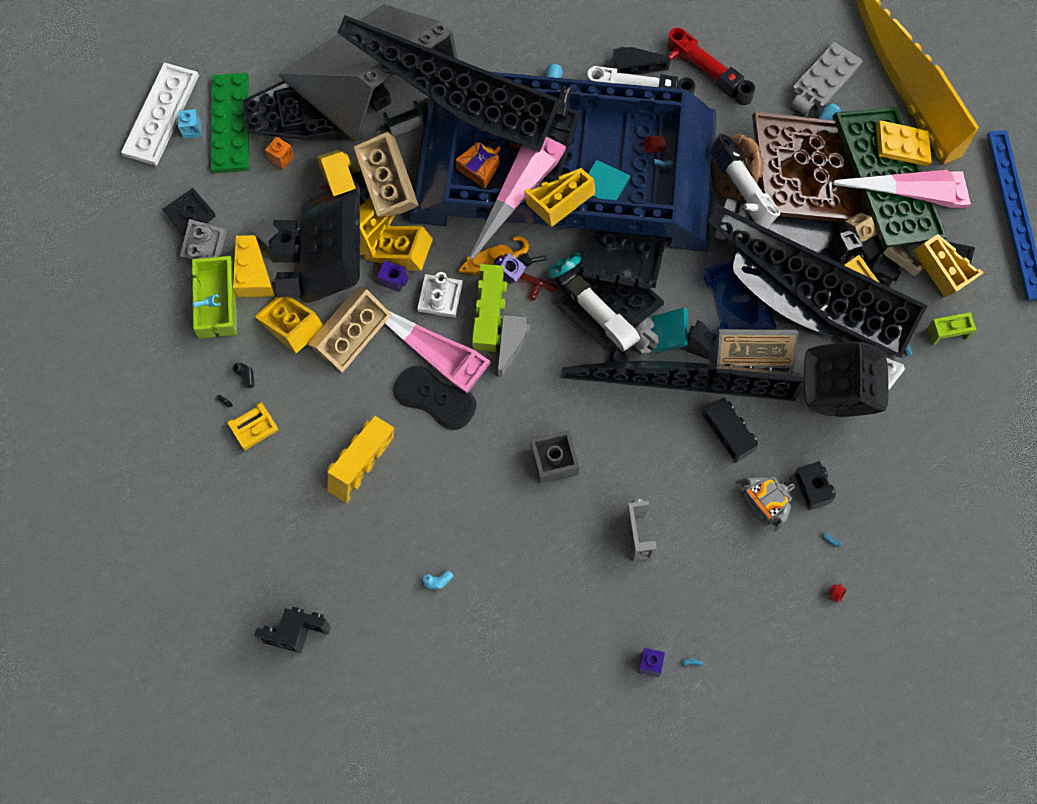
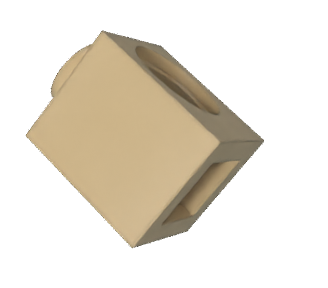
[845,213,877,243]

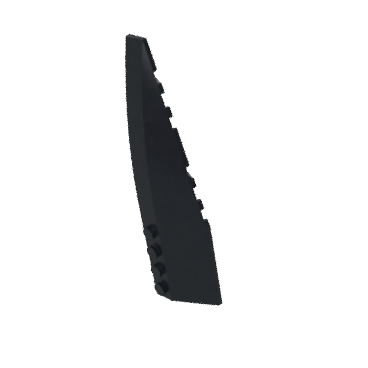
[337,15,561,153]
[708,204,927,358]

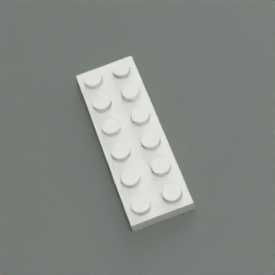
[121,63,199,166]

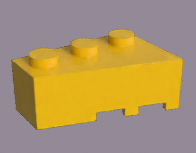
[360,196,395,256]
[913,234,984,298]

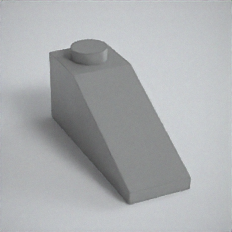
[498,315,530,377]

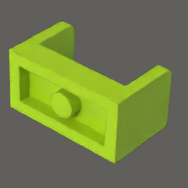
[927,312,977,345]

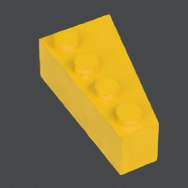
[327,416,394,503]

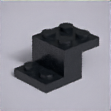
[254,607,331,653]

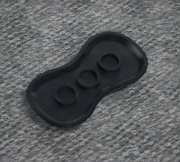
[393,366,477,430]

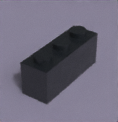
[702,397,758,463]

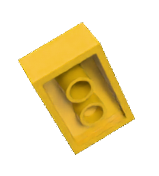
[364,226,433,271]
[254,297,323,353]

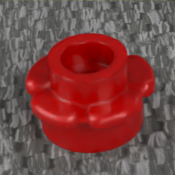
[828,583,847,603]

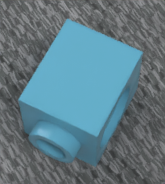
[177,109,202,139]

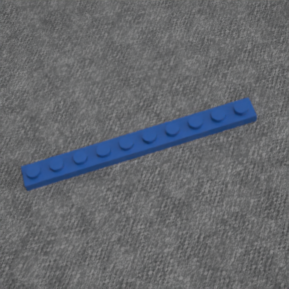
[987,130,1037,301]

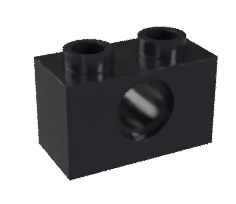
[270,220,300,263]
[794,461,836,510]

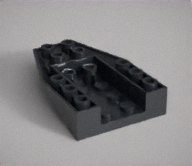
[242,80,362,140]

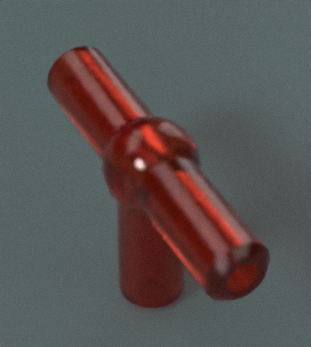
[520,273,557,301]

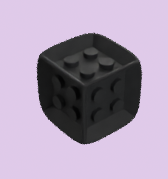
[804,342,889,417]

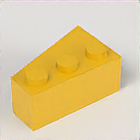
[524,168,595,227]
[233,235,275,297]

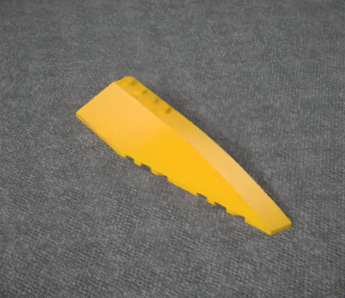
[856,0,979,165]

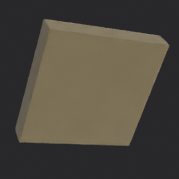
[883,247,924,276]

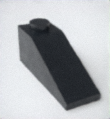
[612,47,670,75]

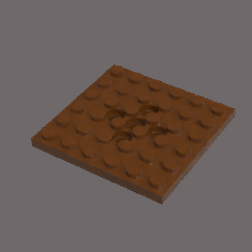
[752,111,869,222]

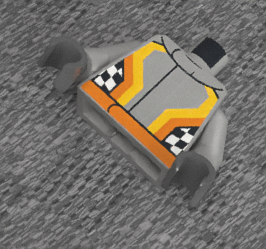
[735,476,795,532]

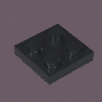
[163,188,216,236]

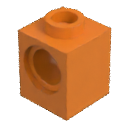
[265,137,294,170]

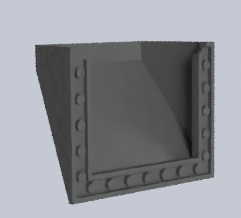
[279,4,458,142]

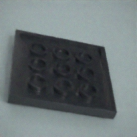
[555,276,664,350]

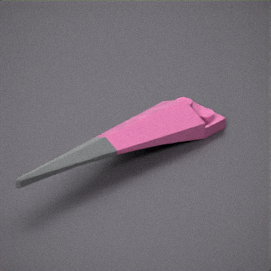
[470,137,566,260]

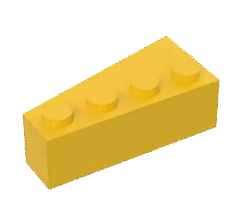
[316,150,356,196]

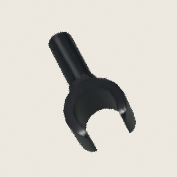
[519,253,547,268]

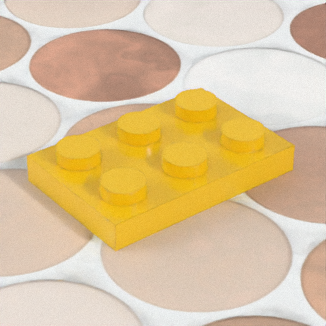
[876,121,932,166]

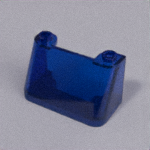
[704,256,776,332]

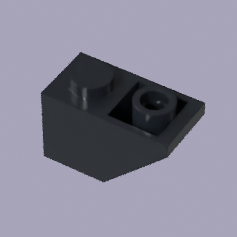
[686,320,717,359]

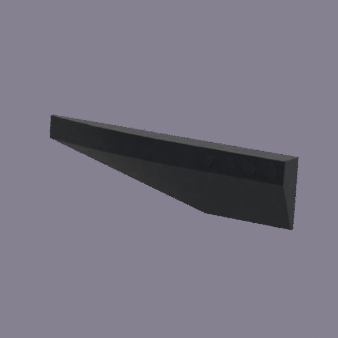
[561,361,806,401]

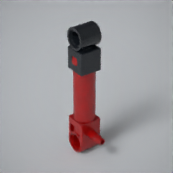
[667,27,755,105]

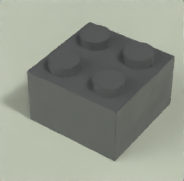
[530,430,580,484]

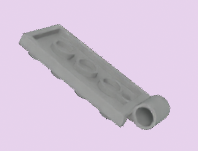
[791,42,864,117]

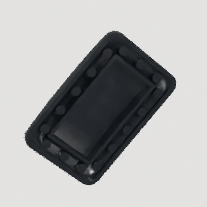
[299,181,360,303]

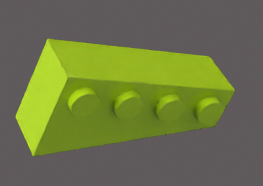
[473,264,507,352]

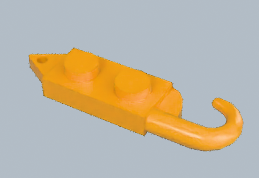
[459,236,529,276]

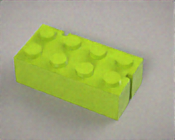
[192,256,237,339]

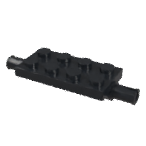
[534,86,580,189]

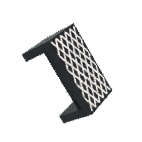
[382,100,424,137]

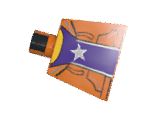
[456,142,500,189]

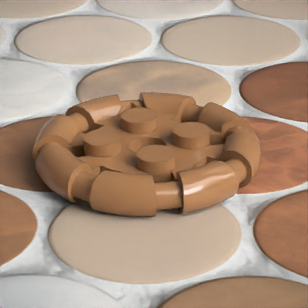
[712,134,763,202]

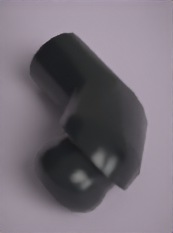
[232,362,255,388]

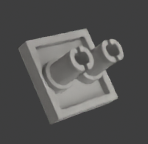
[180,219,227,259]

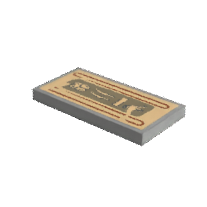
[716,329,798,368]

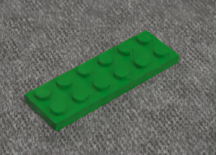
[211,73,250,173]

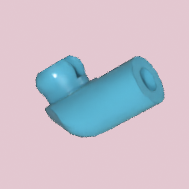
[423,570,454,590]

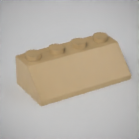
[354,132,419,217]
[308,286,392,373]

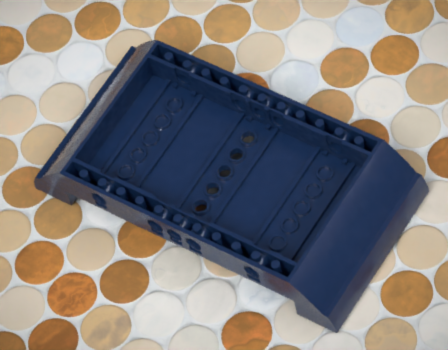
[410,72,717,251]

